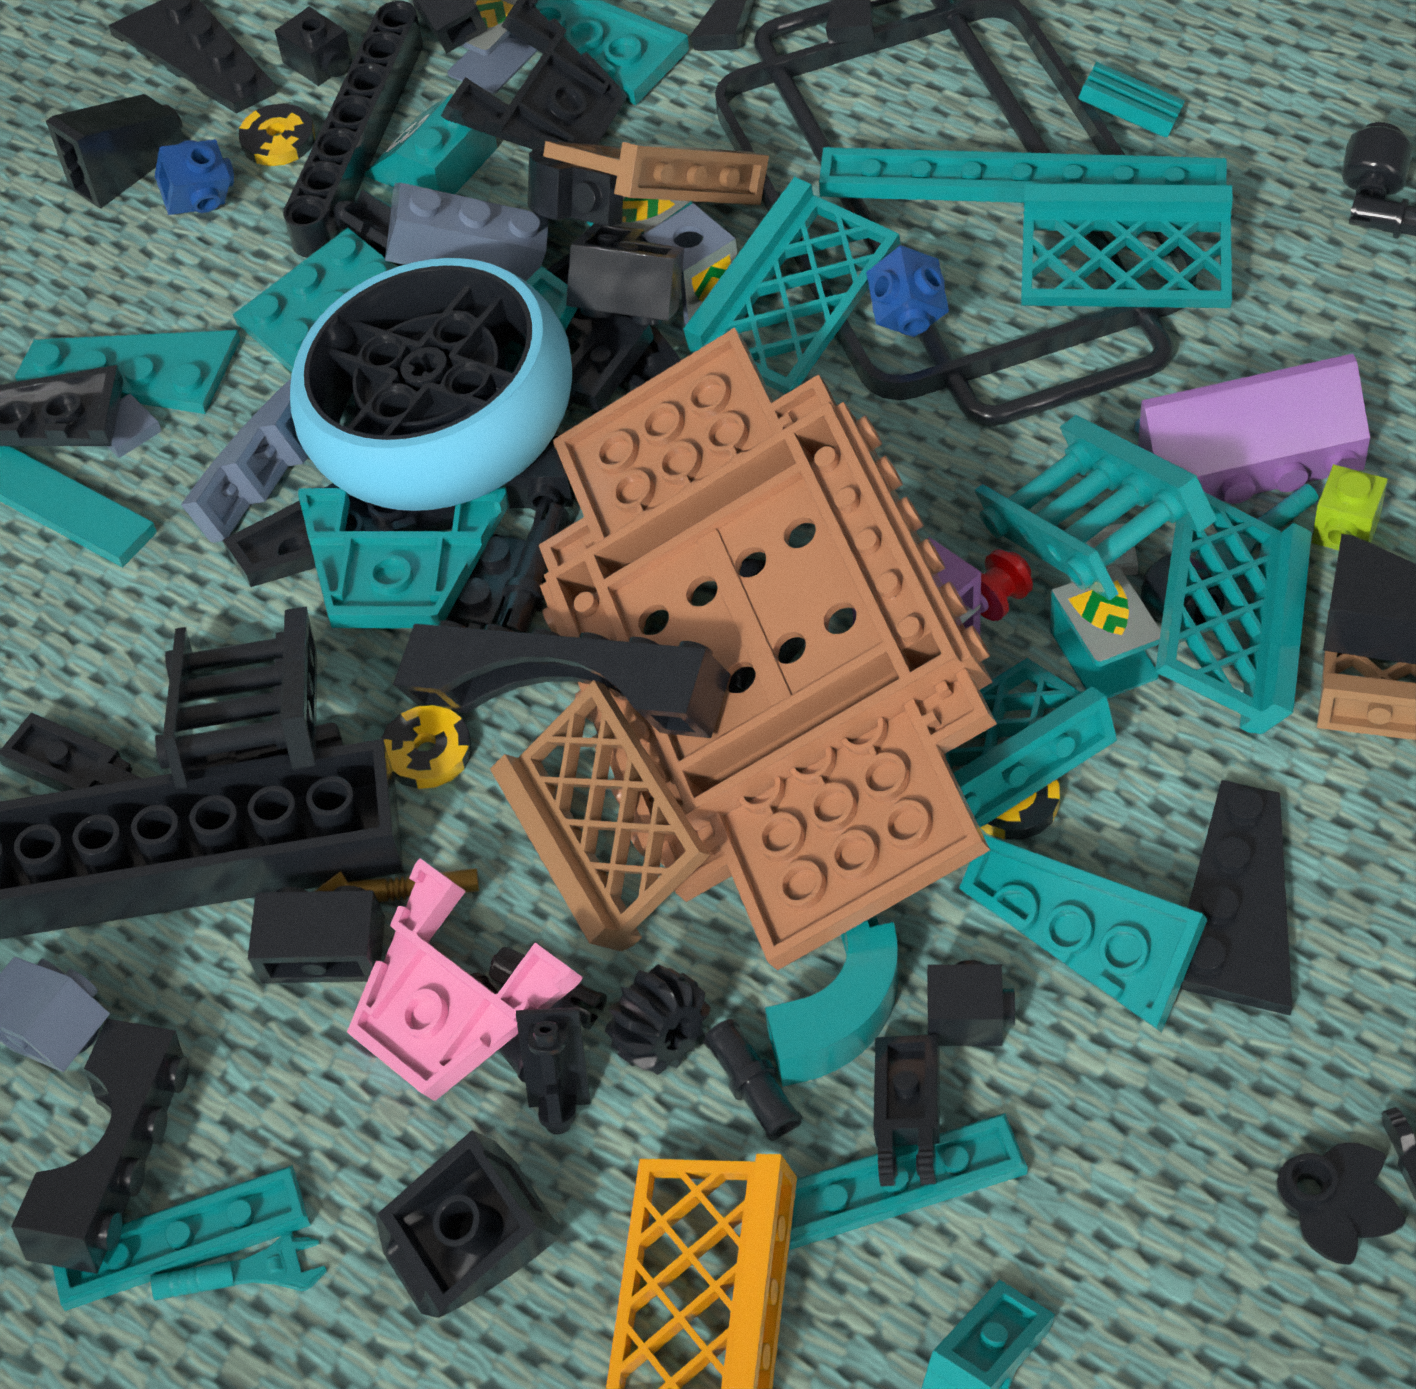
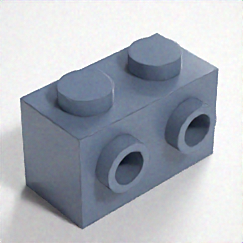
[0,956,110,1072]

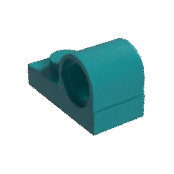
[921,1279,1056,1389]

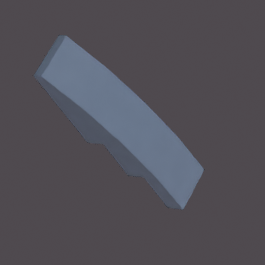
[181,379,308,543]

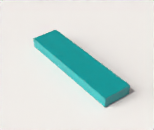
[0,446,157,568]
[789,1113,1028,1250]
[52,1165,311,1311]

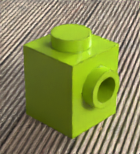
[1311,464,1388,550]

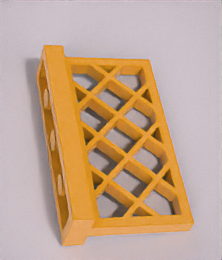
[606,1154,797,1389]

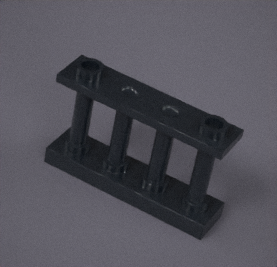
[155,606,317,789]

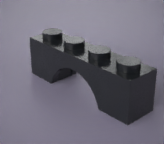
[11,1019,189,1274]

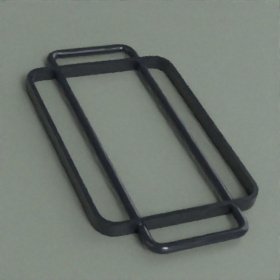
[715,0,1197,426]

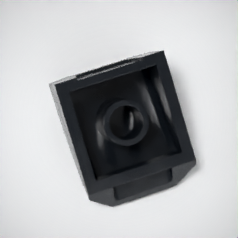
[376,1130,560,1318]

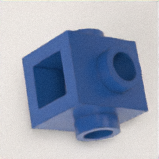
[155,139,234,215]
[866,245,949,337]

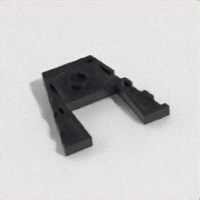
[690,0,876,51]

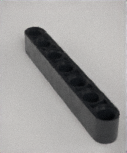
[283,1,423,258]

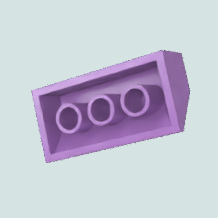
[1138,354,1370,504]

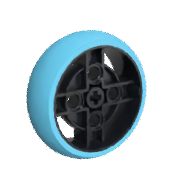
[290,258,572,511]

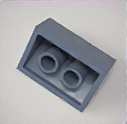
[385,183,548,281]

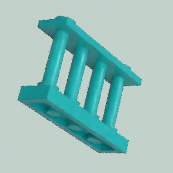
[974,415,1217,600]

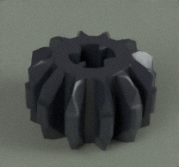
[605,964,711,1075]

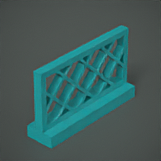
[683,176,901,394]
[1021,184,1233,308]
[1155,492,1312,734]
[944,657,1117,828]

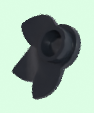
[1276,1143,1406,1265]

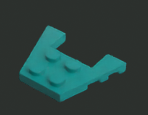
[298,488,508,628]

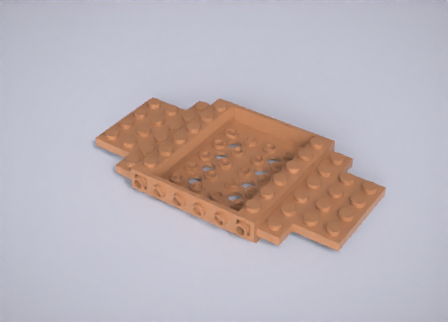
[539,328,997,971]

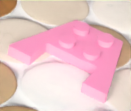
[347,858,583,1101]

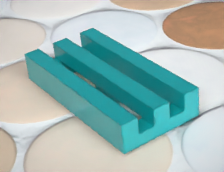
[1078,61,1185,138]

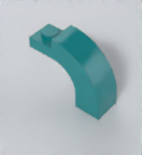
[765,915,899,1087]

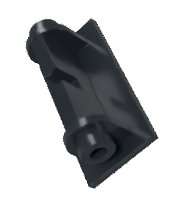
[333,190,404,266]
[516,1007,590,1135]

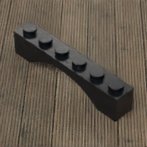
[393,620,731,738]

